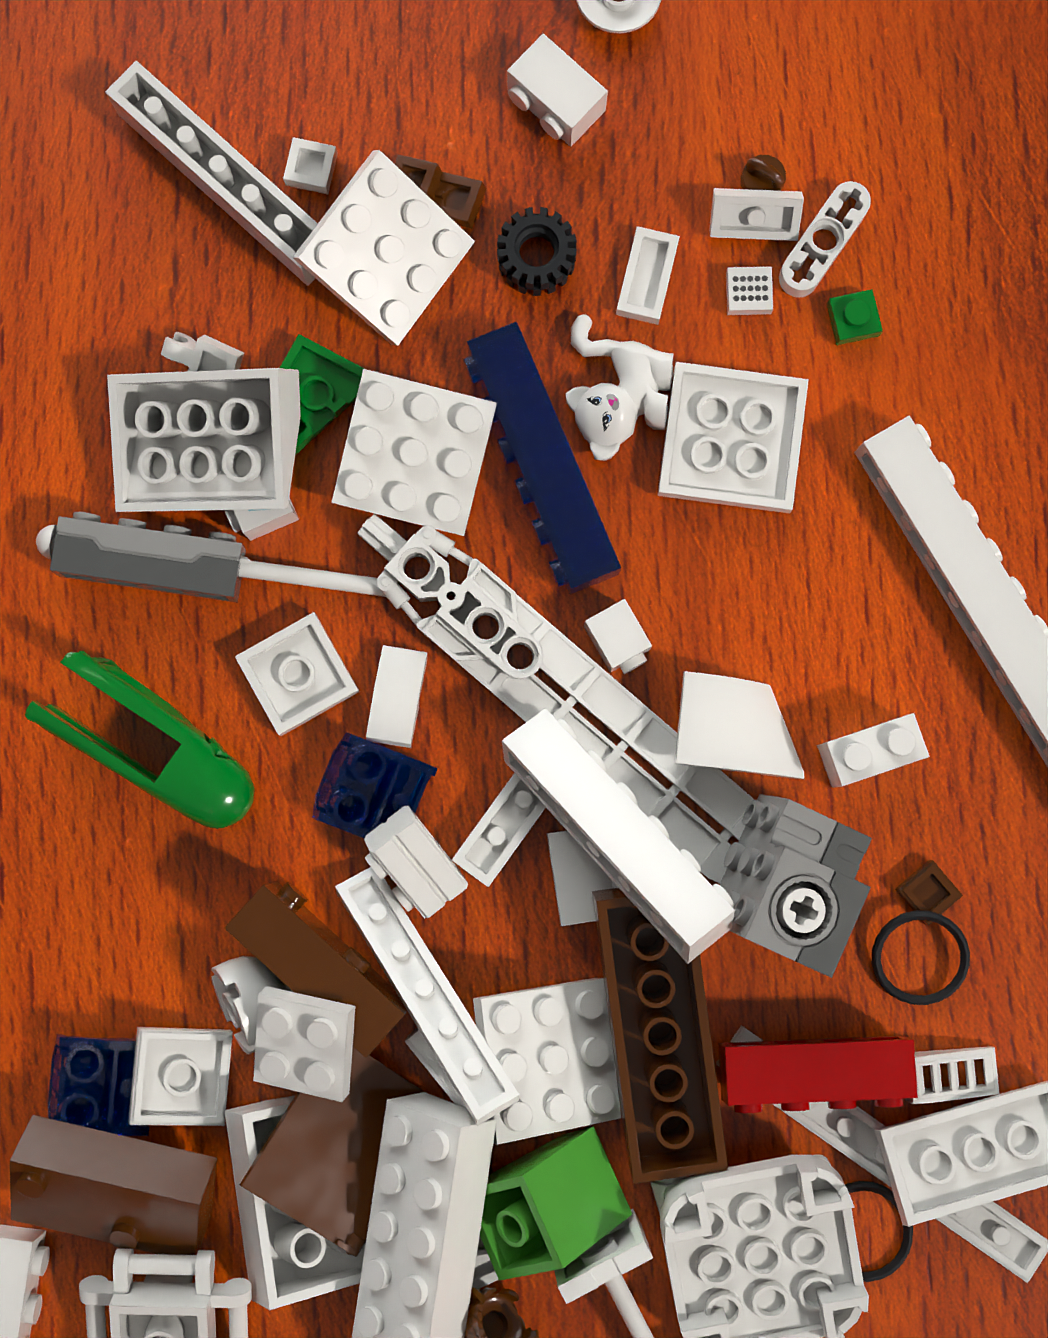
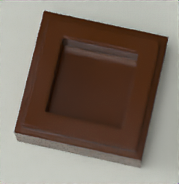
[895,860,963,925]

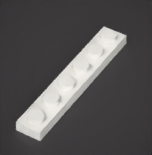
[335,867,519,1126]

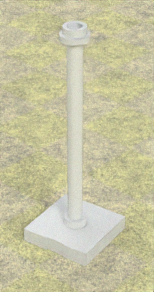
[554,1209,654,1338]

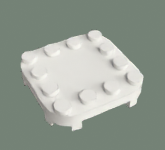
[660,1154,869,1338]

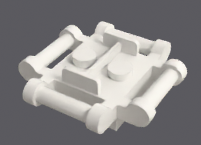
[79,1248,252,1338]

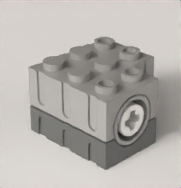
[720,794,872,978]

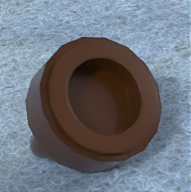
[741,155,786,191]

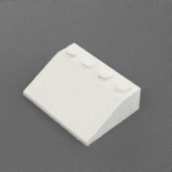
[107,368,301,512]
[225,1096,366,1310]

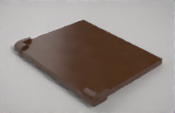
[239,1047,426,1257]

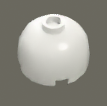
[211,956,293,1054]

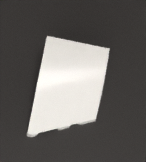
[675,671,804,779]

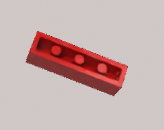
[718,1035,918,1113]

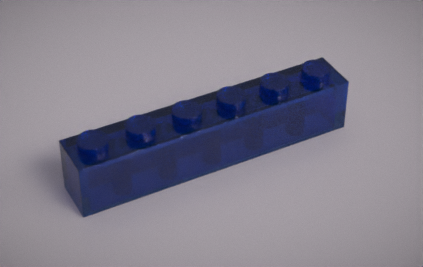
[463,321,621,595]

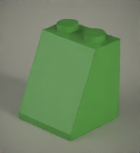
[480,1126,632,1280]

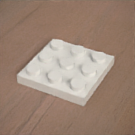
[293,150,475,346]
[657,362,809,513]
[332,369,497,536]
[473,978,621,1145]

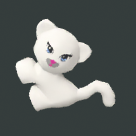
[565,314,674,461]

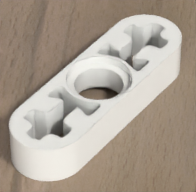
[779,181,871,297]

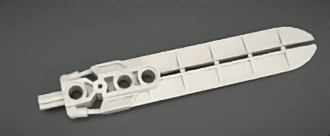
[357,514,754,884]

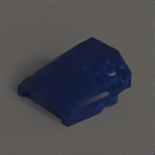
[312,732,438,839]
[47,1034,149,1136]

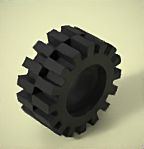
[497,207,577,296]

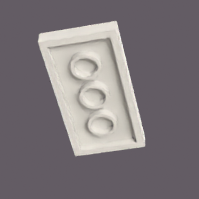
[875,1081,1048,1227]

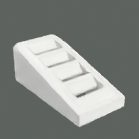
[905,1046,999,1104]

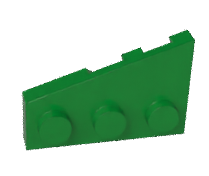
[280,334,365,455]

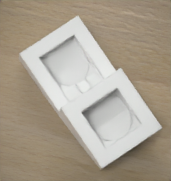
[366,645,427,748]

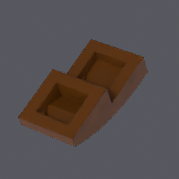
[395,154,486,229]

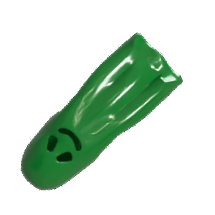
[25,651,255,829]

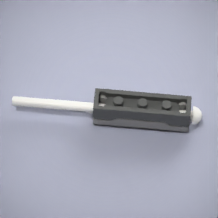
[36,512,386,603]

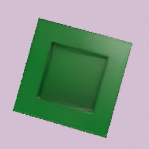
[827,289,883,345]

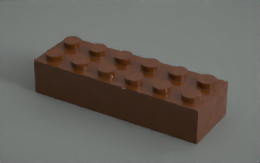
[592,888,728,1184]

